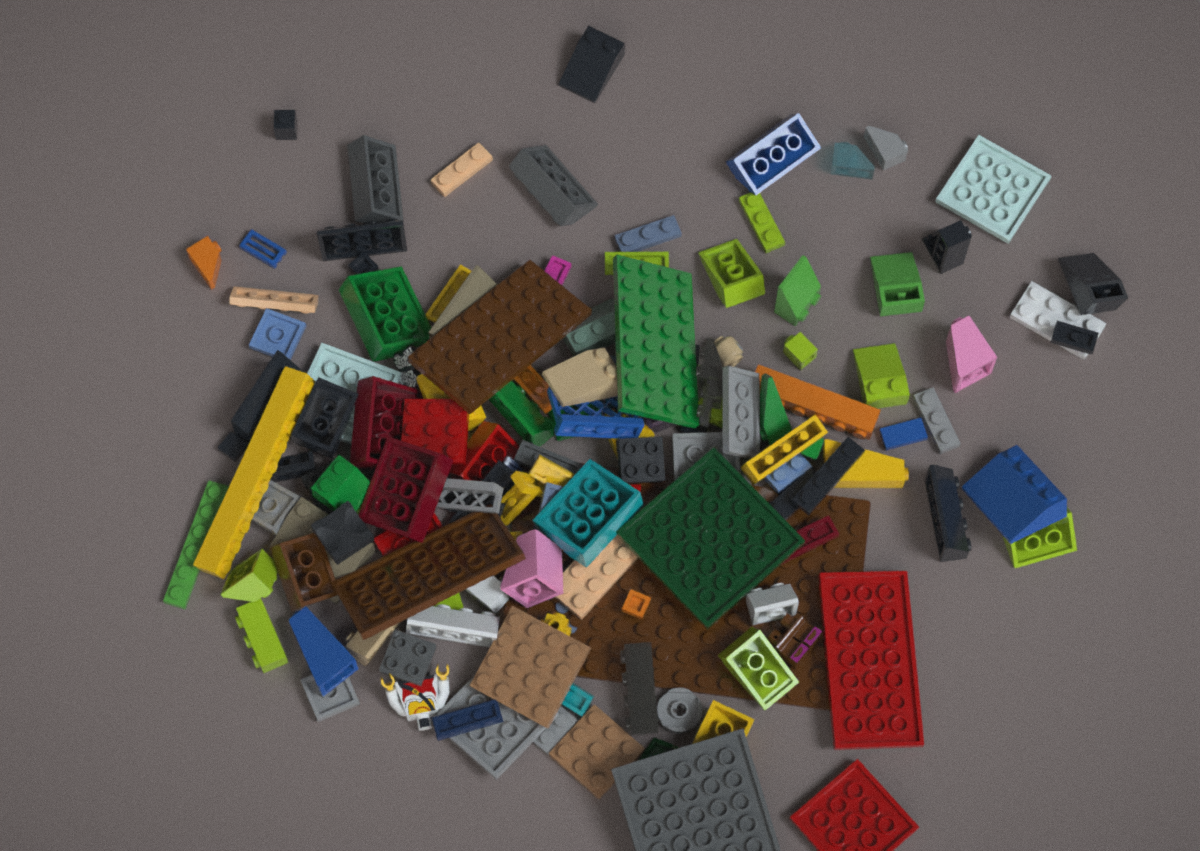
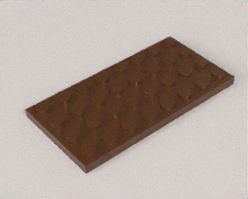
[408,260,592,414]
[331,504,526,640]

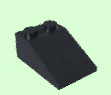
[559,25,625,103]
[291,377,359,459]

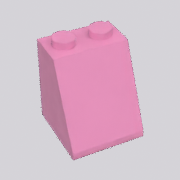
[946,316,997,393]
[500,529,563,608]

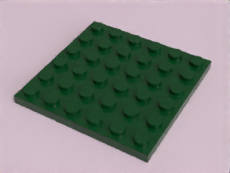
[616,448,805,630]

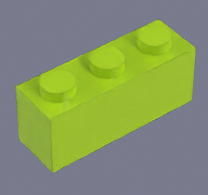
[235,598,288,673]

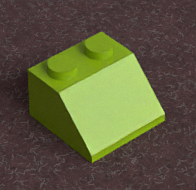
[220,549,278,602]

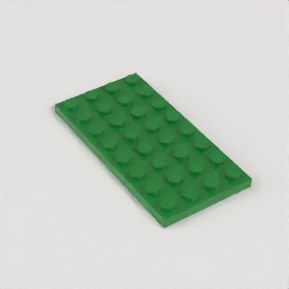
[613,255,699,428]

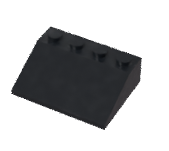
[317,219,407,262]

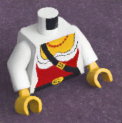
[380,663,450,731]

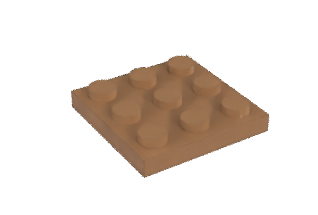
[549,704,645,800]

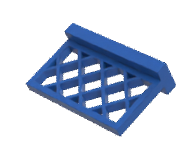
[547,387,645,439]

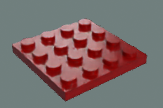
[789,759,919,851]

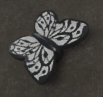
[393,346,420,388]

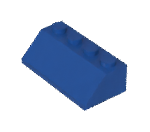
[725,113,821,195]

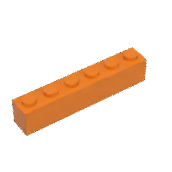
[755,364,881,440]

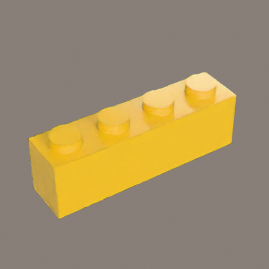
[741,415,828,486]

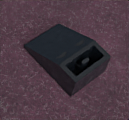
[1058,253,1128,315]

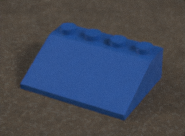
[962,445,1067,544]

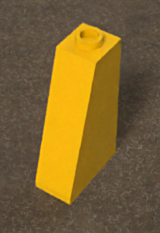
[823,439,909,488]

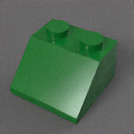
[311,455,371,512]

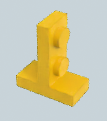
[501,471,544,526]

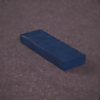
[432,699,504,741]

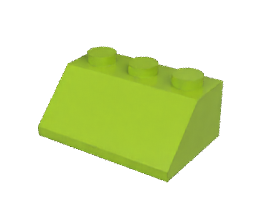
[1003,507,1077,568]

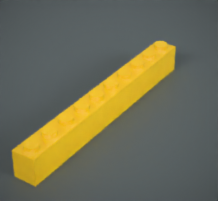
[193,366,316,579]

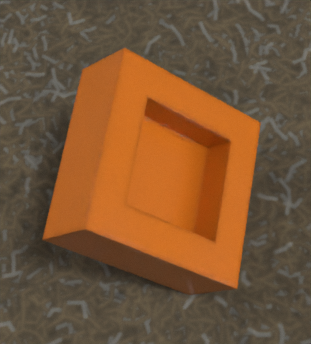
[622,589,651,620]

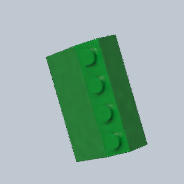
[339,266,431,362]

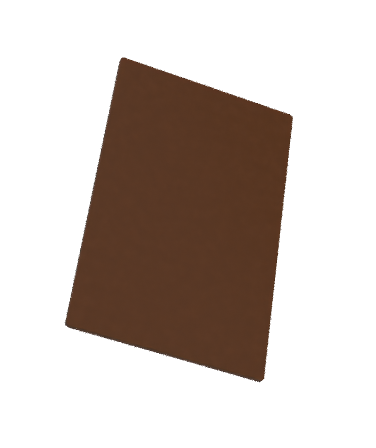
[498,463,871,711]

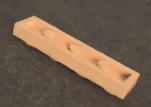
[230,286,319,314]

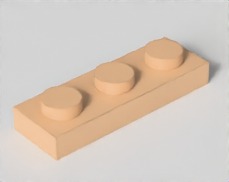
[431,142,493,198]

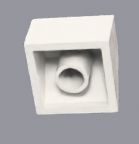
[746,583,799,625]

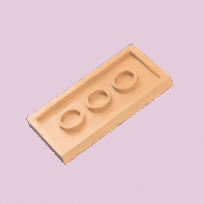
[554,535,638,620]

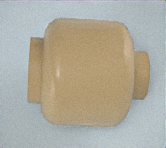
[711,336,743,367]

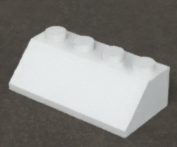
[406,604,499,647]

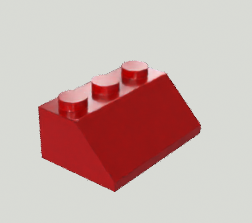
[449,421,520,481]

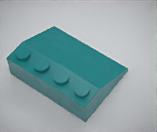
[533,459,643,568]

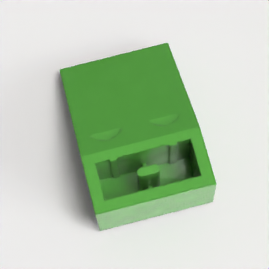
[870,252,925,316]

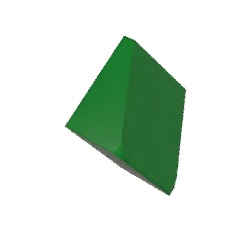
[800,438,824,460]

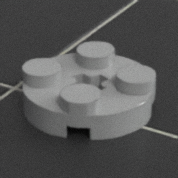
[657,688,702,734]

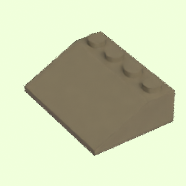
[266,497,375,605]

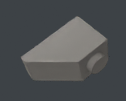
[864,126,908,171]

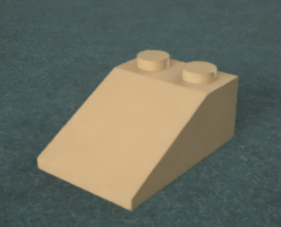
[542,348,618,407]

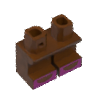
[767,613,822,669]

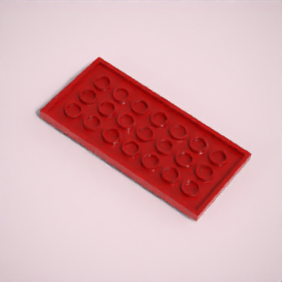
[818,571,924,750]

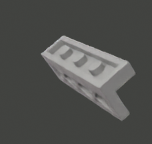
[436,478,504,514]

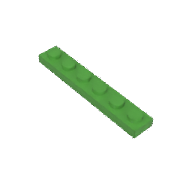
[163,481,229,609]

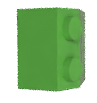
[774,255,821,326]

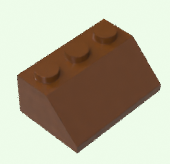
[270,533,338,612]

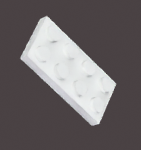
[1010,281,1107,360]

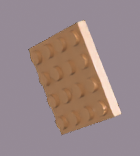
[470,606,591,729]

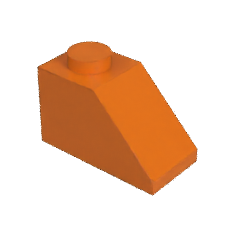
[186,236,222,290]

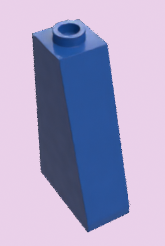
[289,606,359,697]

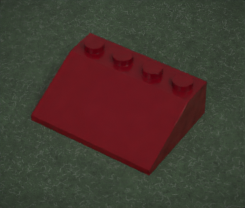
[350,376,424,471]
[358,437,453,543]

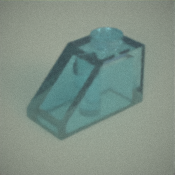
[831,142,875,180]

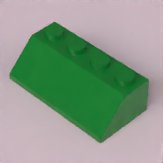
[488,381,554,447]

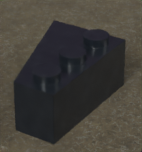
[921,220,972,274]

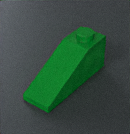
[760,373,792,446]

